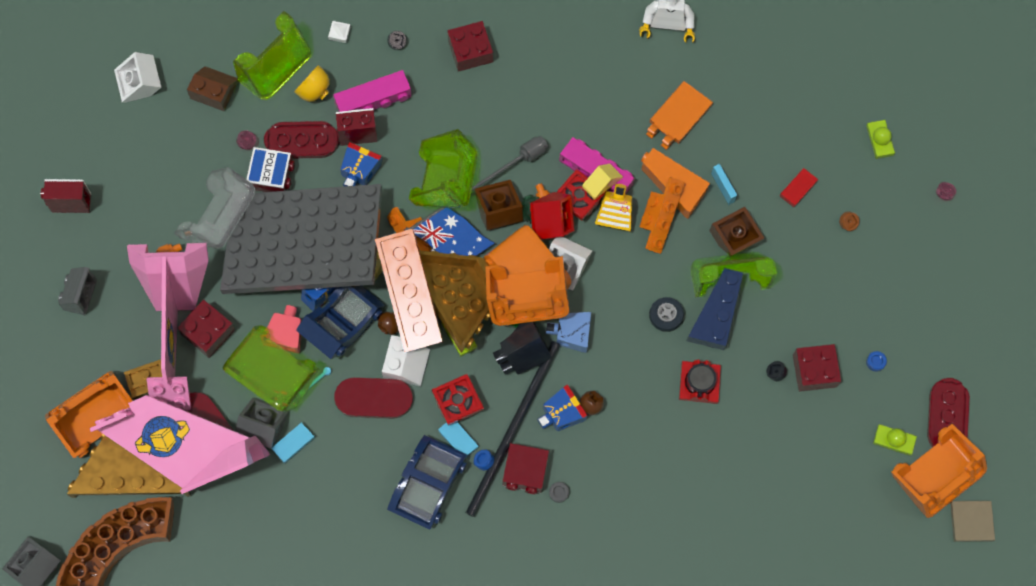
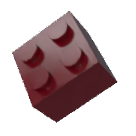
[447,21,493,72]
[177,300,235,358]
[793,344,841,392]

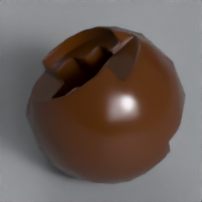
[378,312,399,335]
[580,391,604,415]

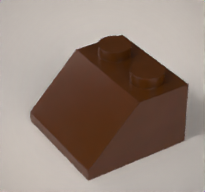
[187,66,239,111]
[475,180,523,230]
[709,207,764,257]

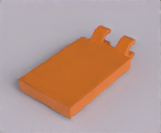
[646,81,713,150]

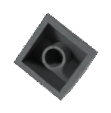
[58,267,97,315]
[235,398,289,448]
[2,536,61,586]

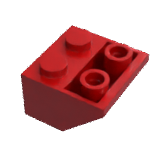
[530,192,574,239]

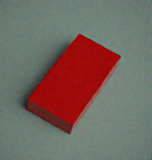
[780,168,818,207]

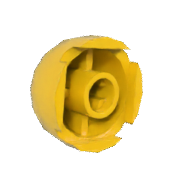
[294,65,330,102]

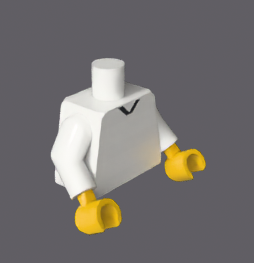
[639,0,695,43]

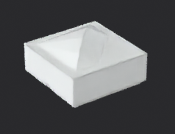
[328,21,351,43]

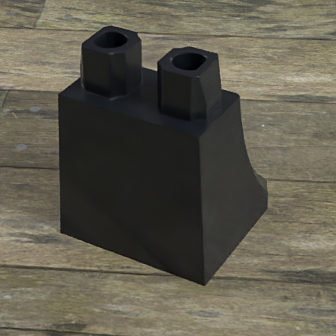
[493,322,552,375]

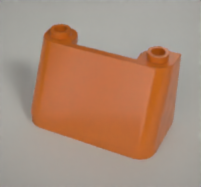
[484,225,571,290]
[485,256,569,326]
[45,371,133,458]
[891,424,987,518]

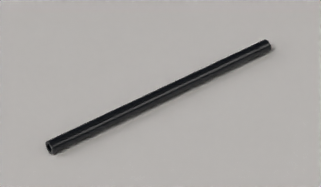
[465,341,560,517]

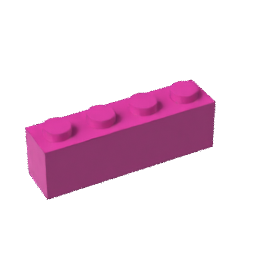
[333,70,411,112]
[559,137,634,195]

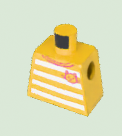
[595,184,632,231]

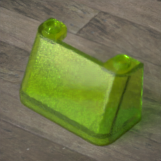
[233,11,311,100]
[409,129,478,208]
[691,252,777,297]
[222,325,320,412]

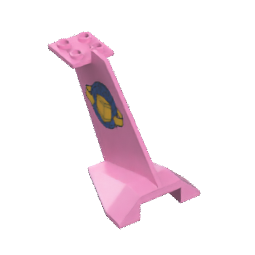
[127,243,209,410]
[90,395,270,494]

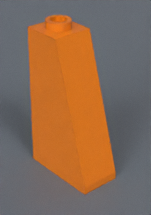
[641,148,710,219]

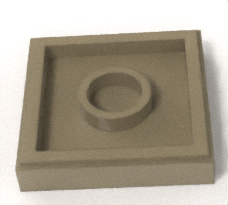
[950,501,995,542]

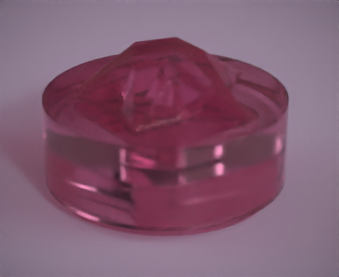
[236,131,256,150]
[936,182,956,200]

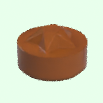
[839,211,859,231]

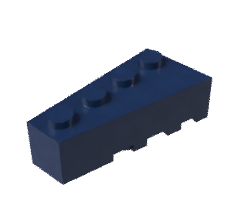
[686,268,743,350]

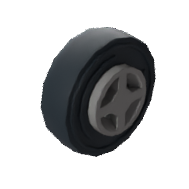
[649,297,684,332]

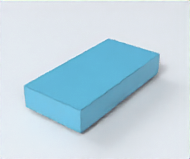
[711,164,737,205]
[271,422,315,464]
[438,422,478,459]

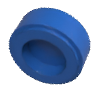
[866,351,887,372]
[474,450,494,471]

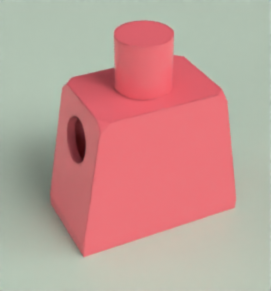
[261,305,301,354]

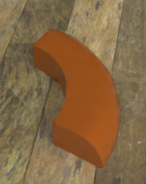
[56,497,174,586]

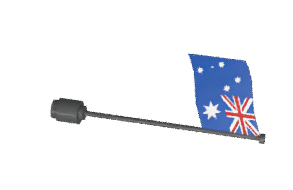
[404,136,548,256]

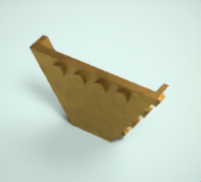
[419,250,490,353]
[67,434,190,498]

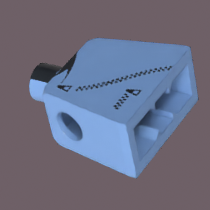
[546,312,591,353]

